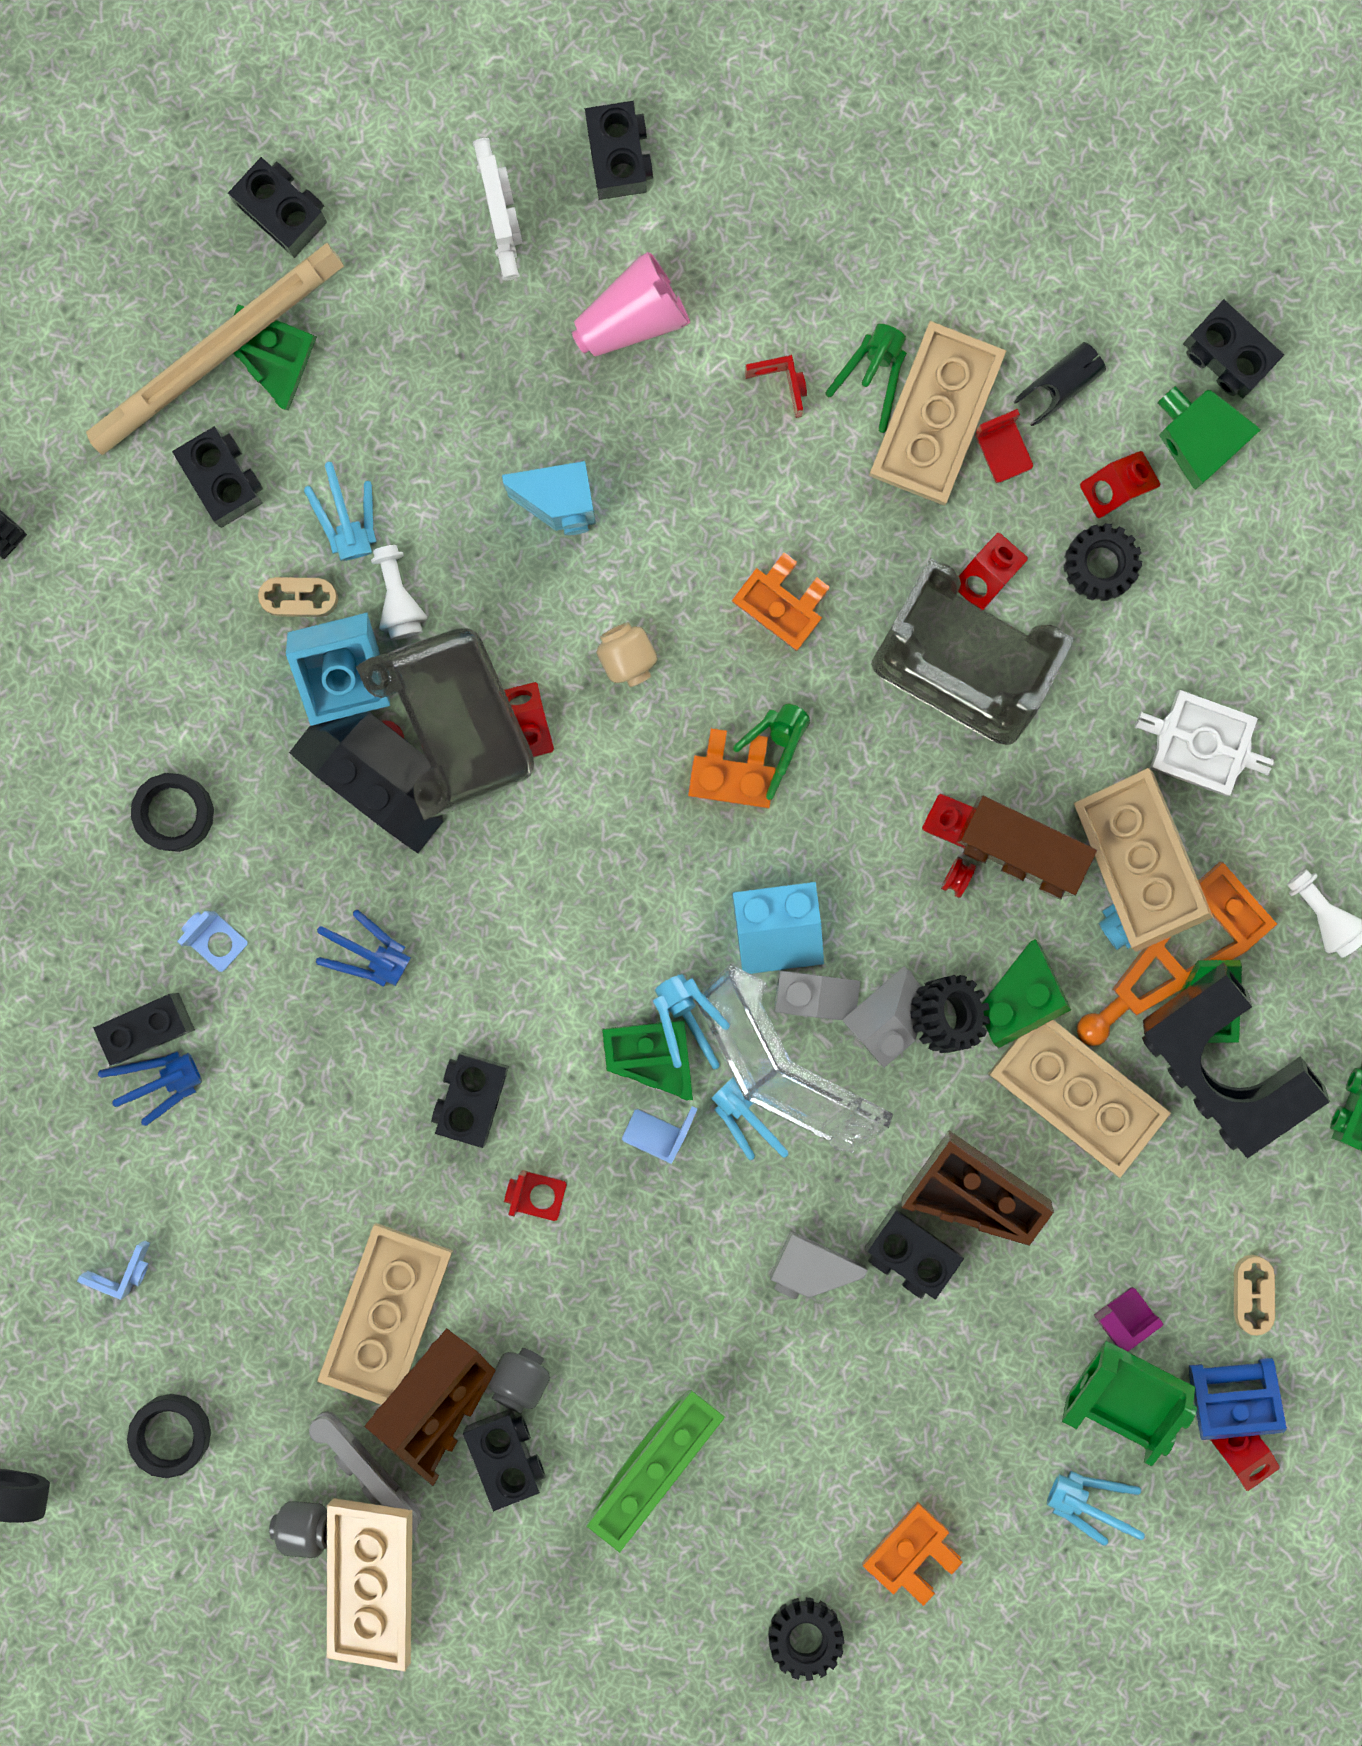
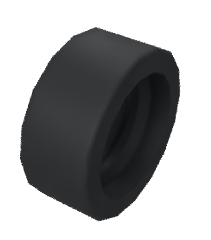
[130,773,214,852]
[127,1394,211,1478]
[0,1469,50,1523]

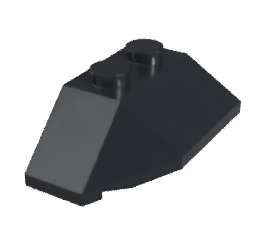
[289,712,444,854]

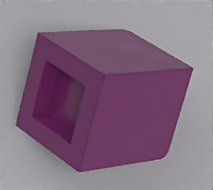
[1094,1287,1164,1352]

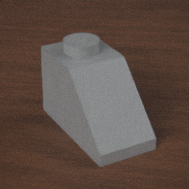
[842,966,922,1068]
[774,970,860,1020]
[770,1230,868,1299]

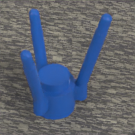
[316,910,411,987]
[98,1051,202,1126]

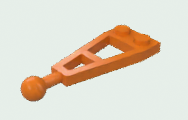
[1077,862,1277,1046]

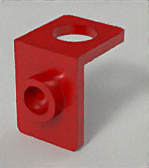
[745,355,807,418]
[975,409,1033,483]
[1080,451,1161,518]
[952,533,1028,611]
[498,682,554,761]
[922,794,973,849]
[504,1170,567,1221]
[1210,1435,1280,1491]

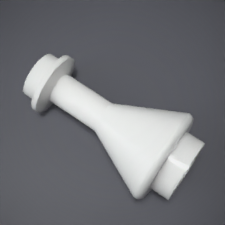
[371,545,427,640]
[1287,869,1362,958]

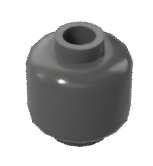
[489,1347,550,1414]
[269,1501,327,1558]

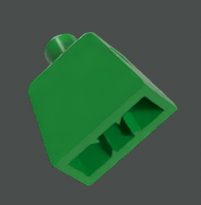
[1157,385,1261,490]

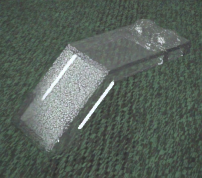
[695,964,893,1153]

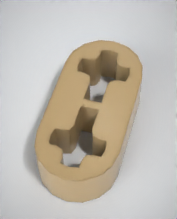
[258,577,338,617]
[1234,1255,1275,1336]

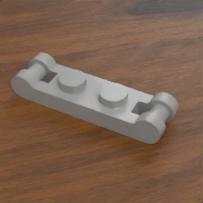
[309,1411,422,1535]

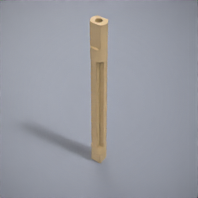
[86,243,344,455]

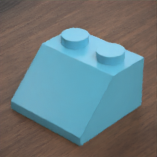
[502,461,596,535]
[286,613,390,726]
[732,882,824,975]

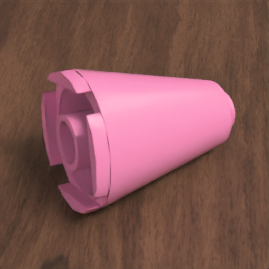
[572,252,690,357]

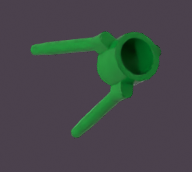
[825,323,907,433]
[733,704,810,800]

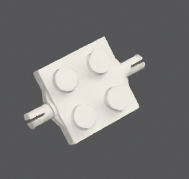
[473,138,523,281]
[1135,690,1274,797]

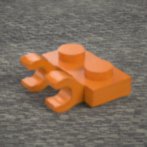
[732,552,830,651]
[688,728,776,808]
[862,1501,963,1606]

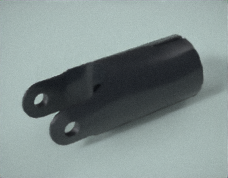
[1014,342,1106,426]

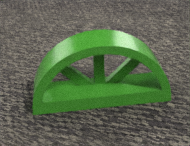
[586,1390,725,1553]

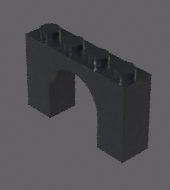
[1142,962,1330,1159]

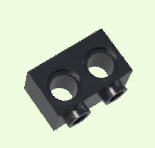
[584,101,653,200]
[228,157,327,258]
[1183,299,1284,399]
[172,426,263,528]
[93,993,195,1066]
[431,1052,509,1148]
[865,1207,964,1300]
[463,1409,546,1512]

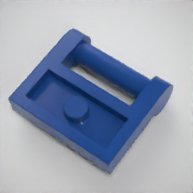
[1188,1358,1287,1440]

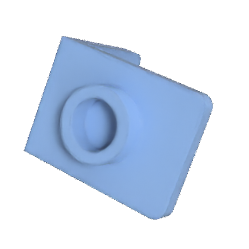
[177,911,248,972]
[622,1106,697,1164]
[77,1241,150,1300]

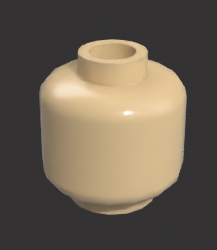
[596,622,657,687]

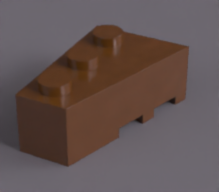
[957,795,1097,900]
[902,1130,1054,1246]
[364,1328,496,1486]

